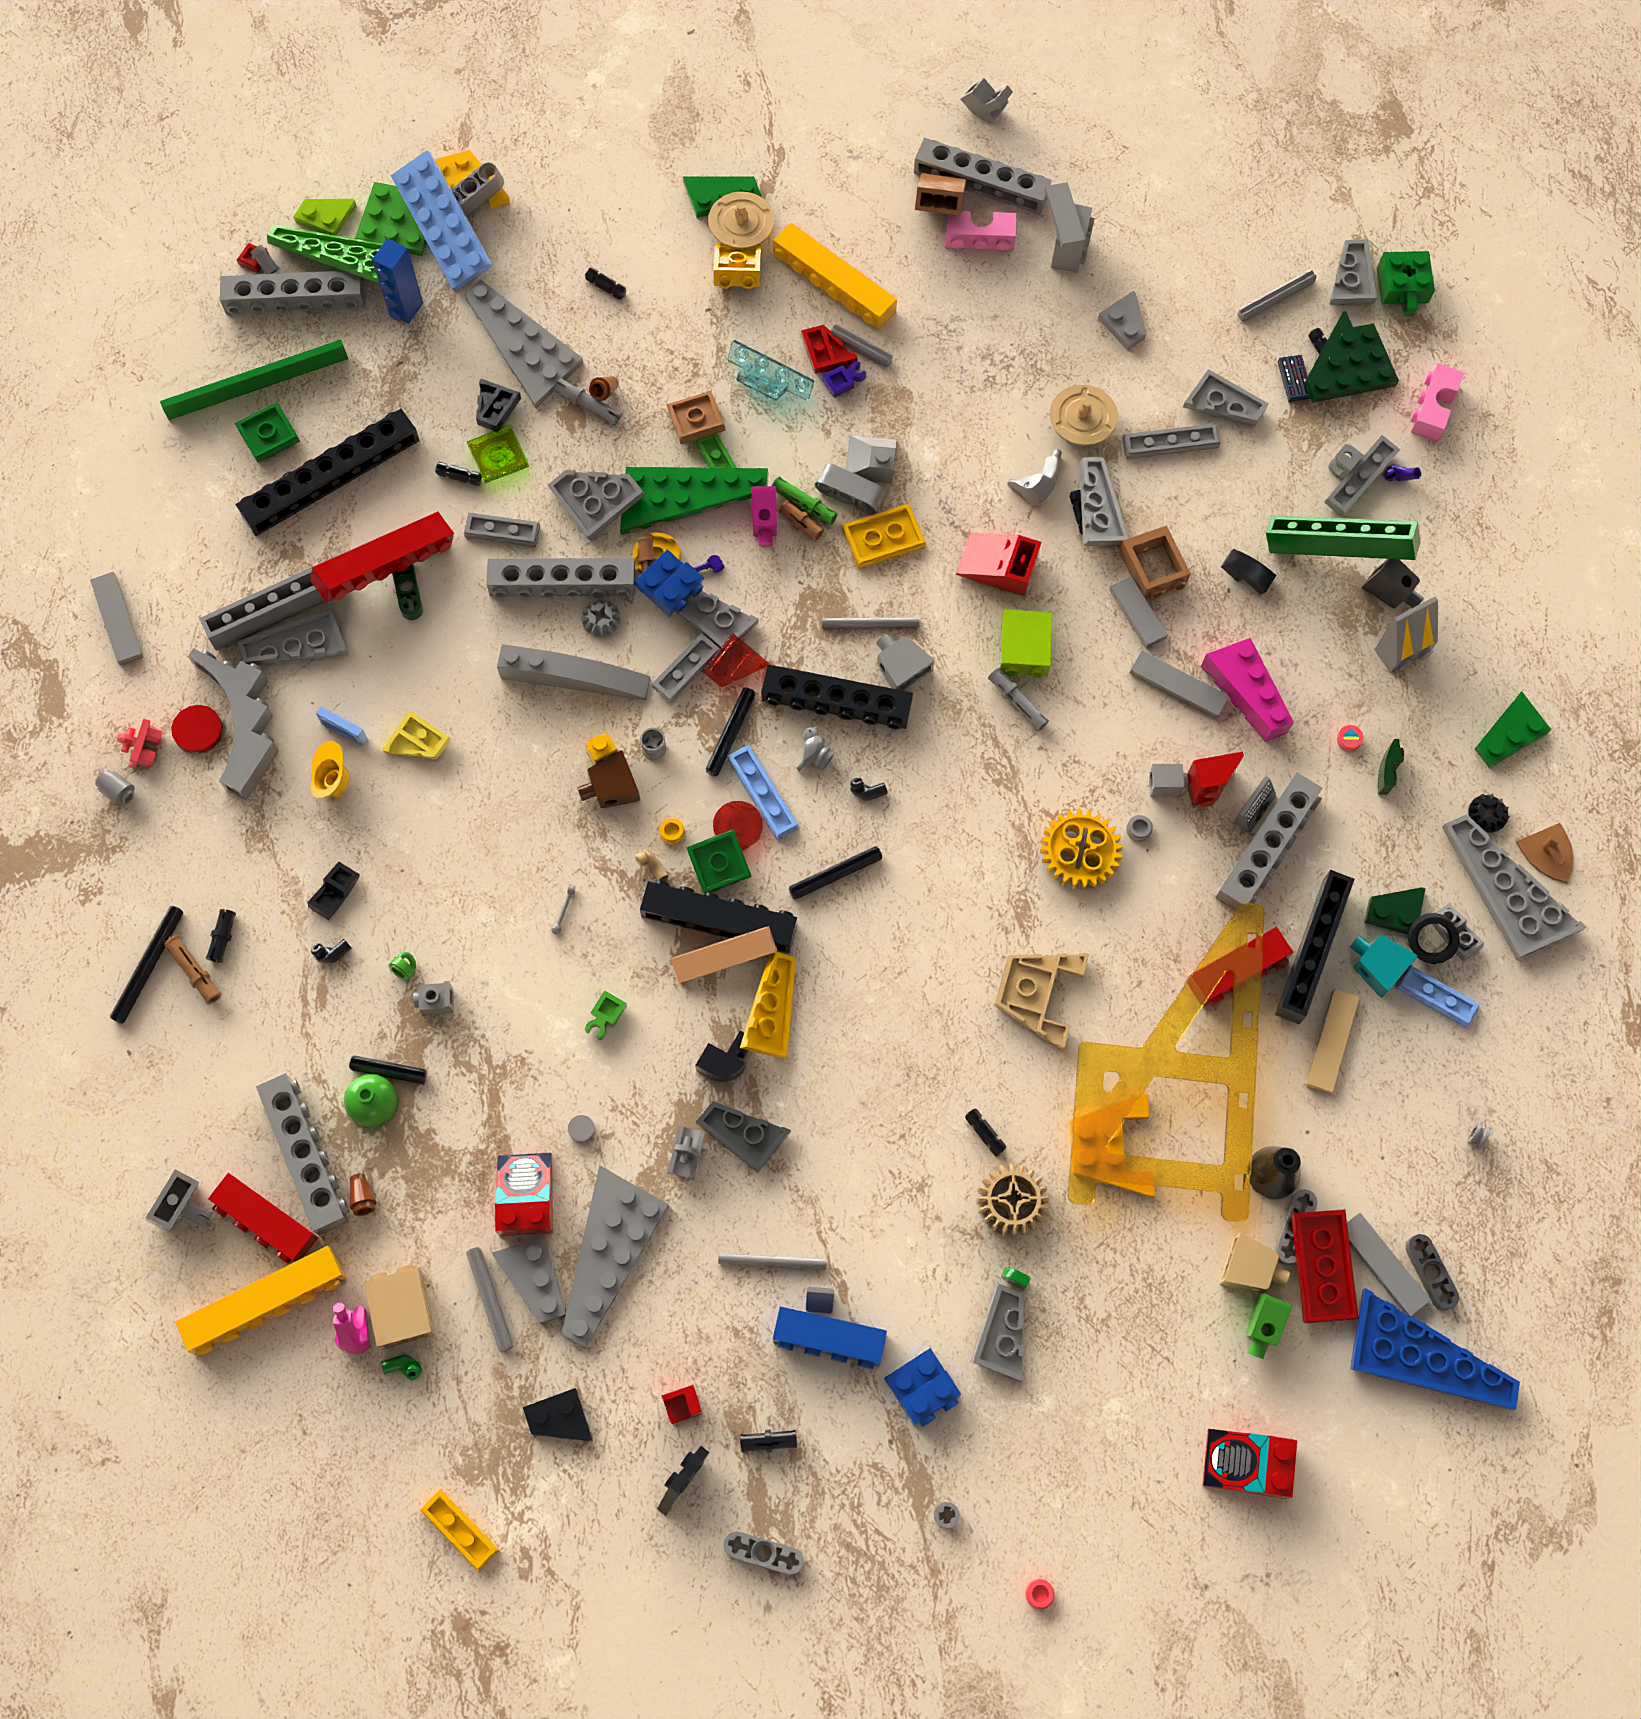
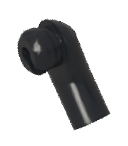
[850,778,888,801]
[311,939,352,963]

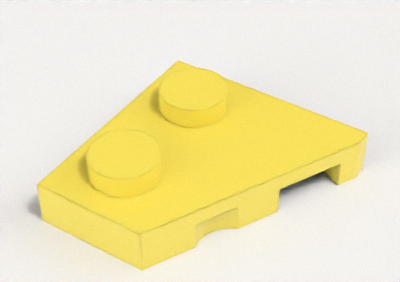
[382,710,451,759]

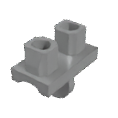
[668,1126,706,1180]

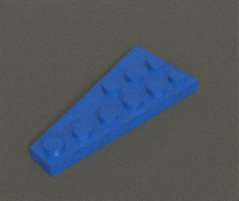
[1350,1288,1520,1410]

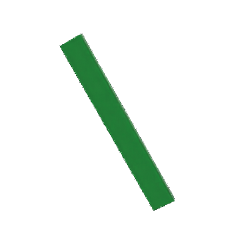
[160,340,348,420]

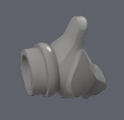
[796,726,835,771]

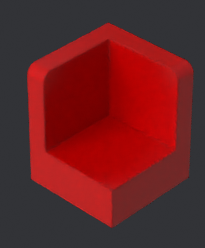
[662,1385,703,1424]

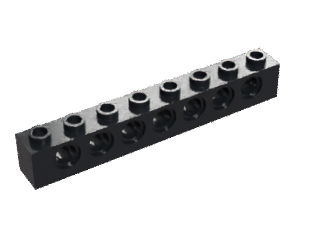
[235,408,420,537]

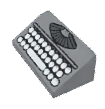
[1235,776,1276,832]

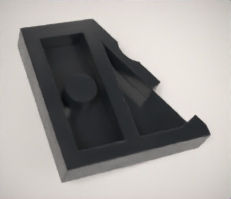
[476,379,522,432]
[523,1388,593,1442]
[657,1446,710,1516]

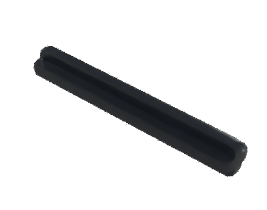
[706,687,755,776]
[789,846,882,900]

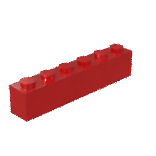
[310,511,454,603]

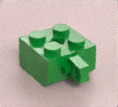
[1376,251,1435,316]

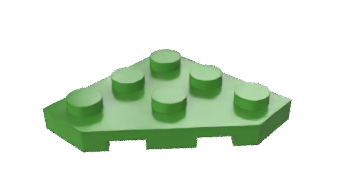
[355,182,427,256]

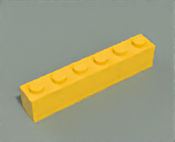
[773,223,897,330]
[175,1246,346,1356]

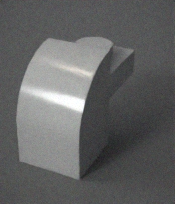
[960,78,1013,121]

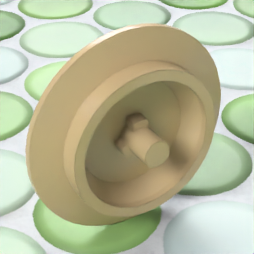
[708,192,774,249]
[1050,385,1118,446]

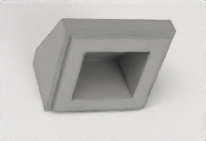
[806,1287,834,1313]

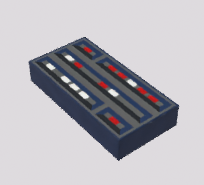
[1278,355,1310,402]

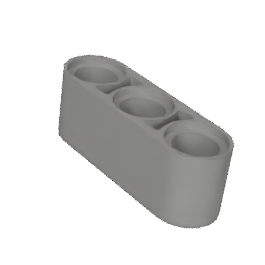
[451,162,504,217]
[814,463,887,515]

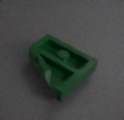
[1364,887,1426,934]

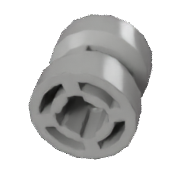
[640,728,666,760]

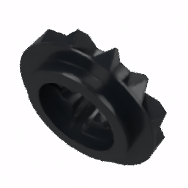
[1468,794,1510,833]

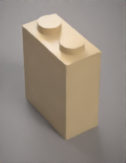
[364,1265,435,1350]

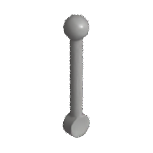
[551,884,575,934]

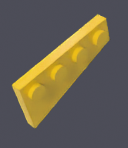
[740,952,796,1059]

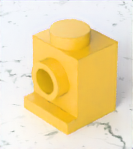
[585,732,618,765]

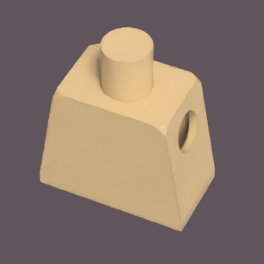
[1220,1232,1290,1293]

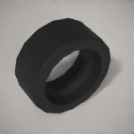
[1408,913,1460,964]

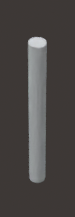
[822,617,919,628]
[718,1253,827,1269]

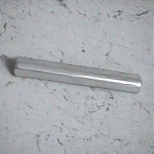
[1237,270,1317,321]
[466,1247,513,1352]

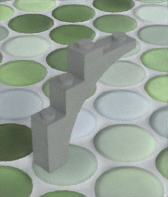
[188,648,278,801]

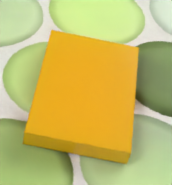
[842,503,926,569]

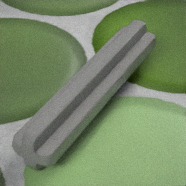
[831,324,893,367]

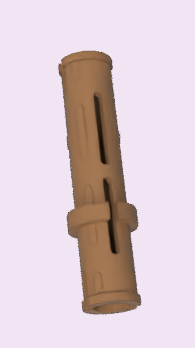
[164,936,222,1004]

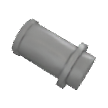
[250,245,279,274]

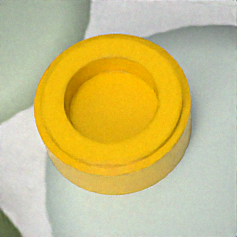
[659,818,685,845]

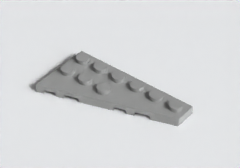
[561,1166,669,1349]

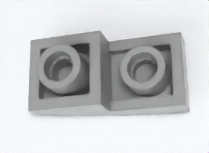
[1433,903,1484,961]

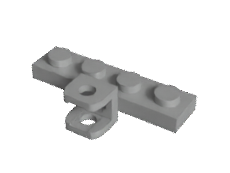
[1324,435,1401,517]

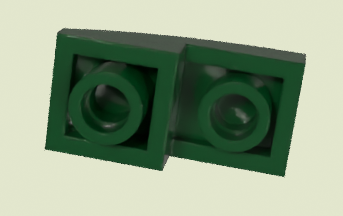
[1378,739,1404,795]

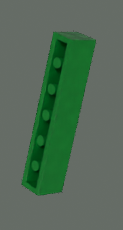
[1266,516,1421,560]

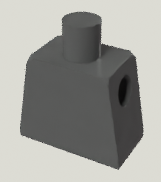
[1362,559,1424,608]

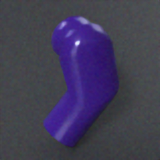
[1384,465,1421,482]

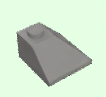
[846,435,896,483]

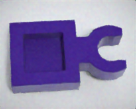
[822,362,866,398]

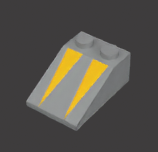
[1374,596,1438,673]

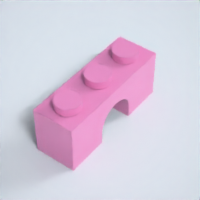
[946,211,1016,251]
[1410,363,1465,442]

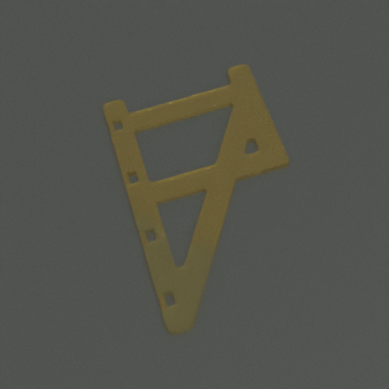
[1068,903,1265,1222]

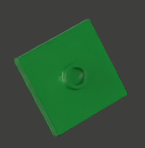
[234,402,300,463]
[686,829,752,893]

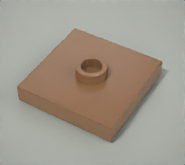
[666,391,726,444]

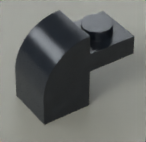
[695,1031,749,1082]

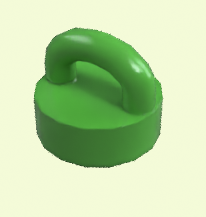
[388,952,416,981]

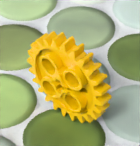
[1040,809,1123,890]

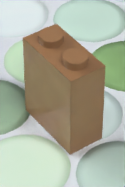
[915,173,966,216]

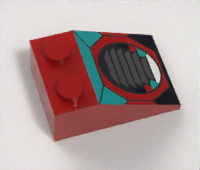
[495,1153,553,1236]
[1202,1429,1297,1499]

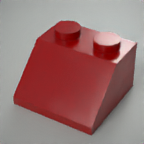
[1187,751,1244,807]

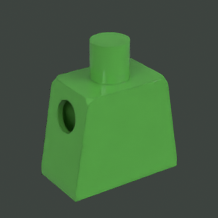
[1245,1293,1293,1359]

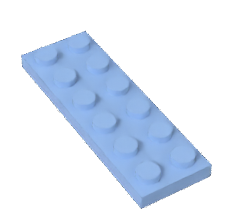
[390,150,493,291]

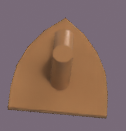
[1516,823,1573,883]

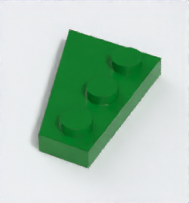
[1475,691,1551,768]

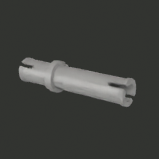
[554,378,622,426]
[988,668,1049,731]

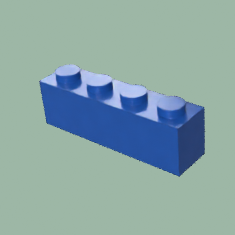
[372,238,423,324]
[773,1306,887,1369]

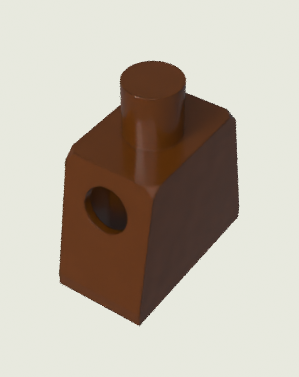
[577,750,641,808]

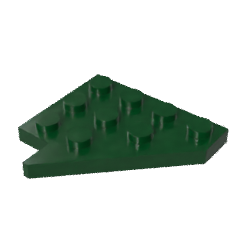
[1304,311,1399,403]

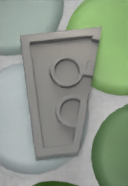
[1329,239,1377,305]
[492,1236,566,1324]

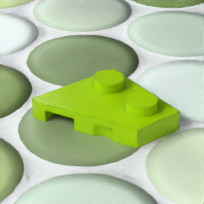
[293,198,356,236]

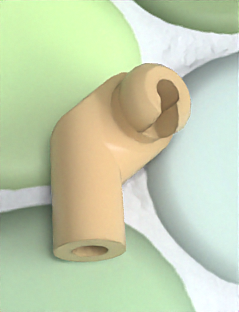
[635,849,669,881]

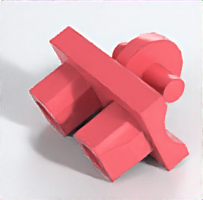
[117,718,163,769]

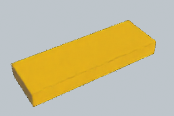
[420,1489,499,1571]

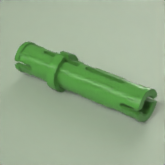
[772,476,838,526]

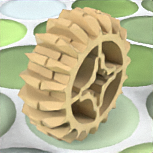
[976,1164,1049,1237]

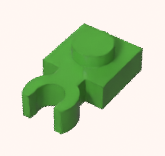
[585,990,627,1040]

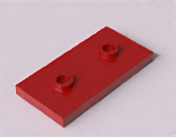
[1291,1209,1359,1323]

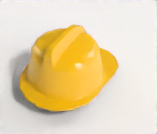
[310,741,350,798]

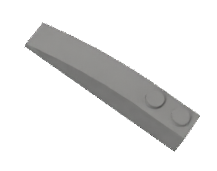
[497,644,650,700]

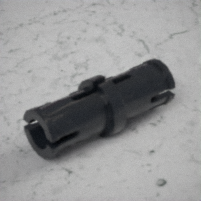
[206,909,236,963]
[740,1429,797,1453]

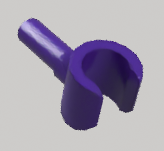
[693,555,725,573]

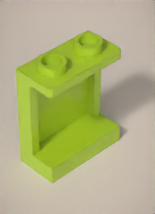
[999,609,1052,678]

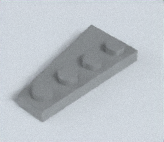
[1079,457,1129,546]
[237,609,348,665]

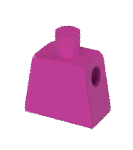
[751,486,777,547]

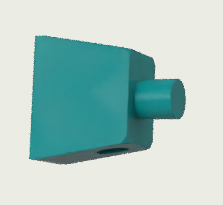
[1349,935,1417,998]

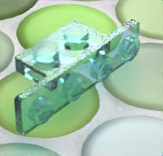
[727,340,814,401]

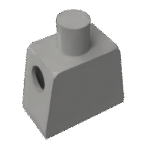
[876,634,935,691]

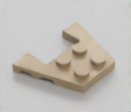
[994,953,1089,1050]

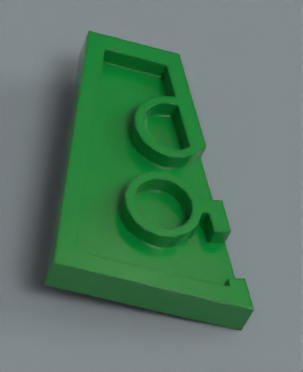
[683,176,761,218]

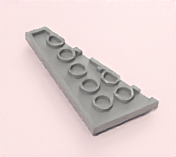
[465,279,583,409]
[1442,814,1587,960]

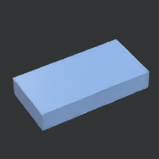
[316,707,368,745]

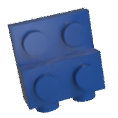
[633,549,704,617]
[884,1348,961,1427]

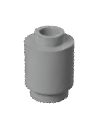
[95,770,135,806]

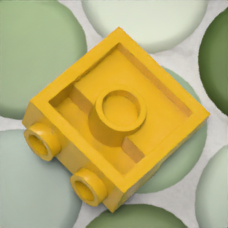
[713,244,761,289]

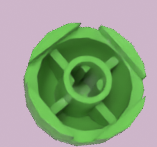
[344,1074,399,1128]

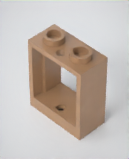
[1119,525,1191,599]

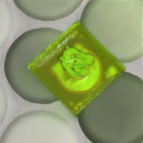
[466,424,529,484]

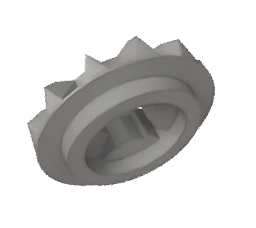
[581,598,620,636]

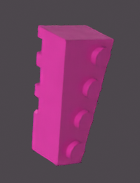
[1201,638,1294,742]

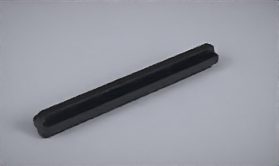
[110,905,183,1024]

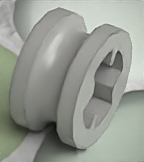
[1467,1122,1491,1149]
[934,1502,960,1528]

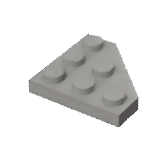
[547,470,646,540]

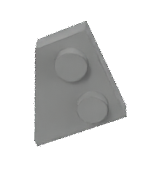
[1098,291,1146,350]

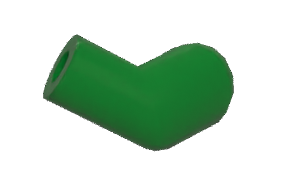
[381,1354,422,1380]

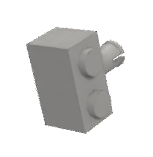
[146,1169,213,1233]

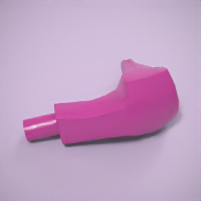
[332,1303,371,1355]

